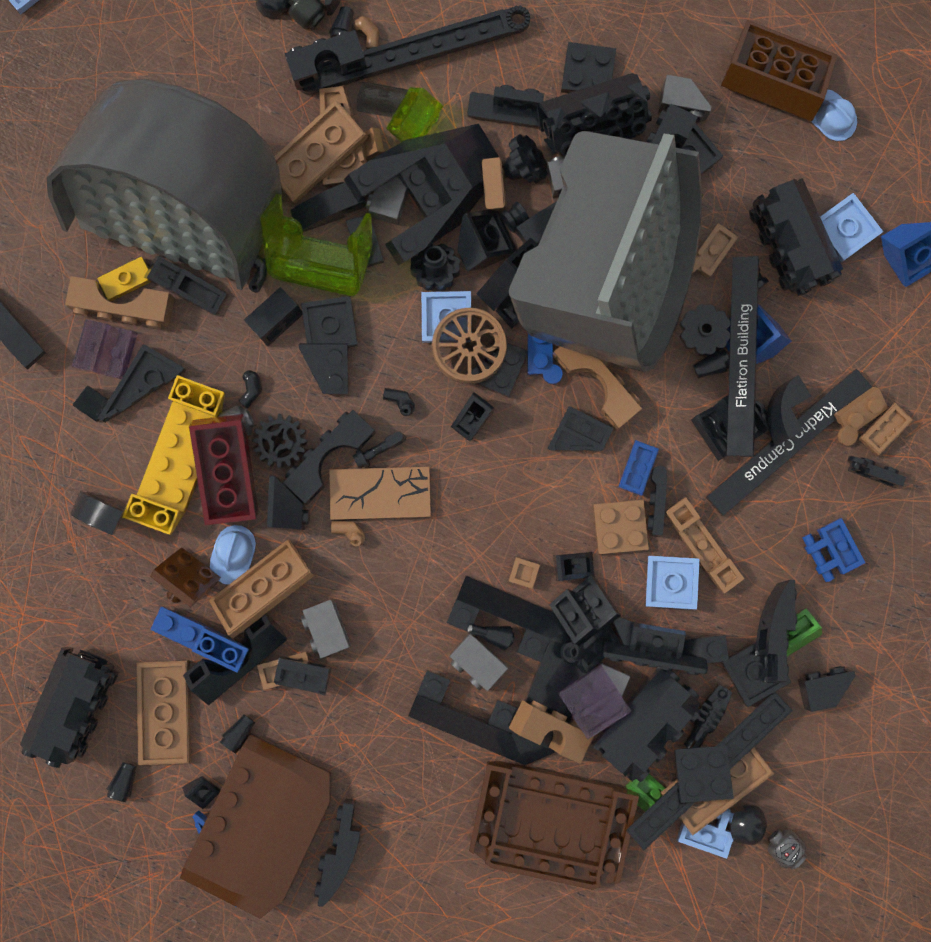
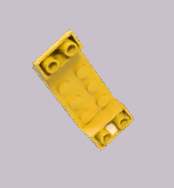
[122,375,225,535]

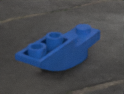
[150,606,249,673]

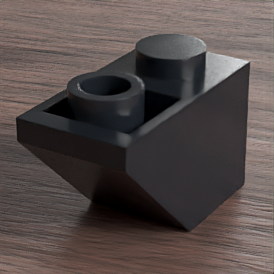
[798,666,855,712]

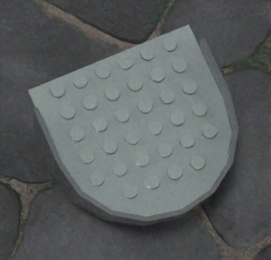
[46,79,282,290]
[509,131,702,372]

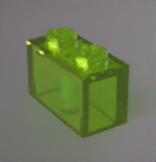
[386,87,443,142]

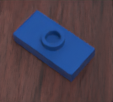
[618,440,659,496]

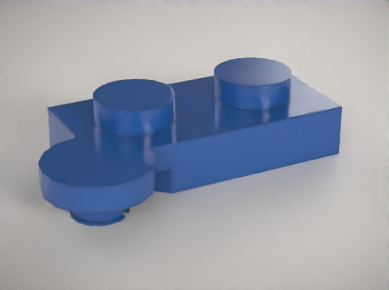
[527,332,563,384]

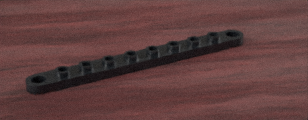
[300,5,530,95]

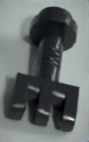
[353,432,406,468]

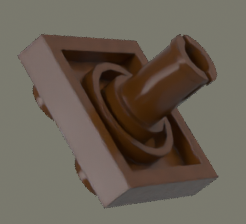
[150,547,221,608]

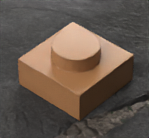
[362,127,384,161]
[508,557,540,589]

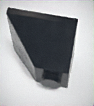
[457,210,517,272]
[267,476,310,530]

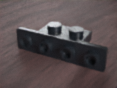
[467,85,544,128]
[603,623,708,675]

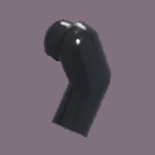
[249,255,269,293]
[238,370,262,408]
[383,388,415,416]

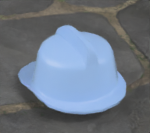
[811,89,857,141]
[210,525,256,584]

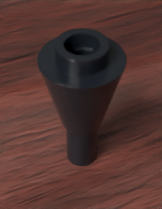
[468,624,515,651]

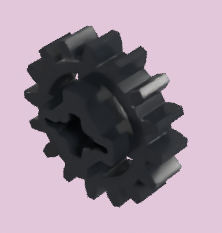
[252,414,308,469]

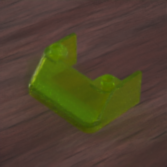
[261,194,372,296]

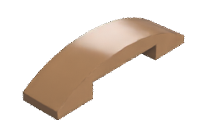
[665,497,744,594]

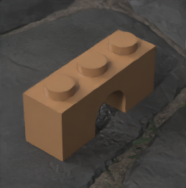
[509,700,594,764]

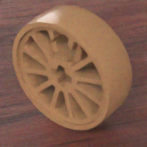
[432,307,507,384]

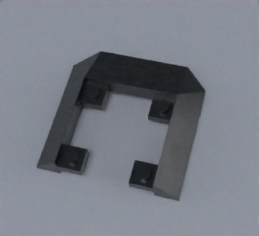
[408,576,590,765]

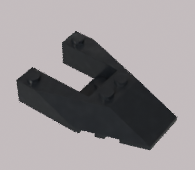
[344,124,499,265]

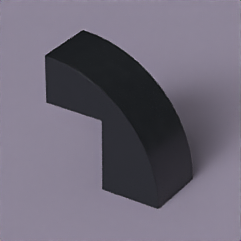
[767,375,811,446]
[70,491,124,535]

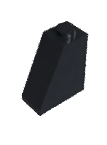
[476,238,538,311]

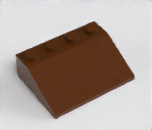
[721,20,837,121]

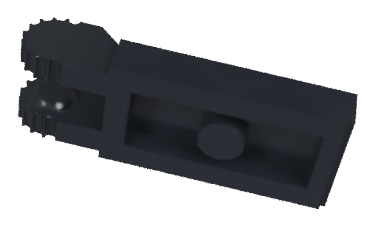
[647,465,667,537]

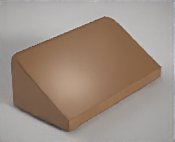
[482,157,508,211]

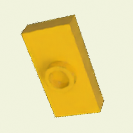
[97,256,151,302]

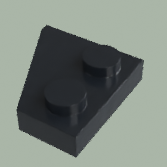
[299,343,348,394]

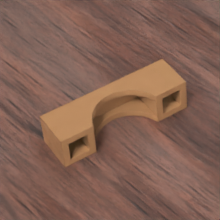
[65,276,175,329]
[553,346,642,430]

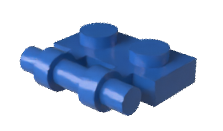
[802,518,865,582]

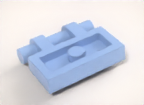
[676,809,734,859]

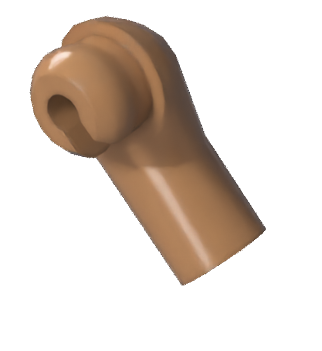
[354,16,379,49]
[331,521,365,547]

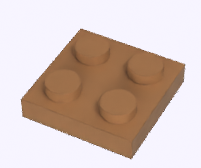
[593,500,649,554]

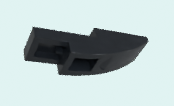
[755,579,797,684]
[314,798,362,907]

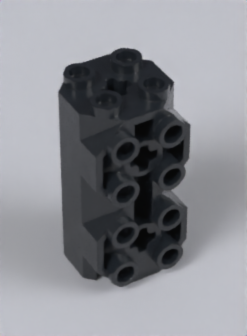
[537,73,652,156]
[749,178,843,296]
[20,646,118,768]
[591,667,701,782]

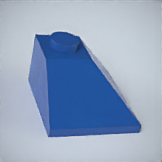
[881,222,931,287]
[726,304,792,364]

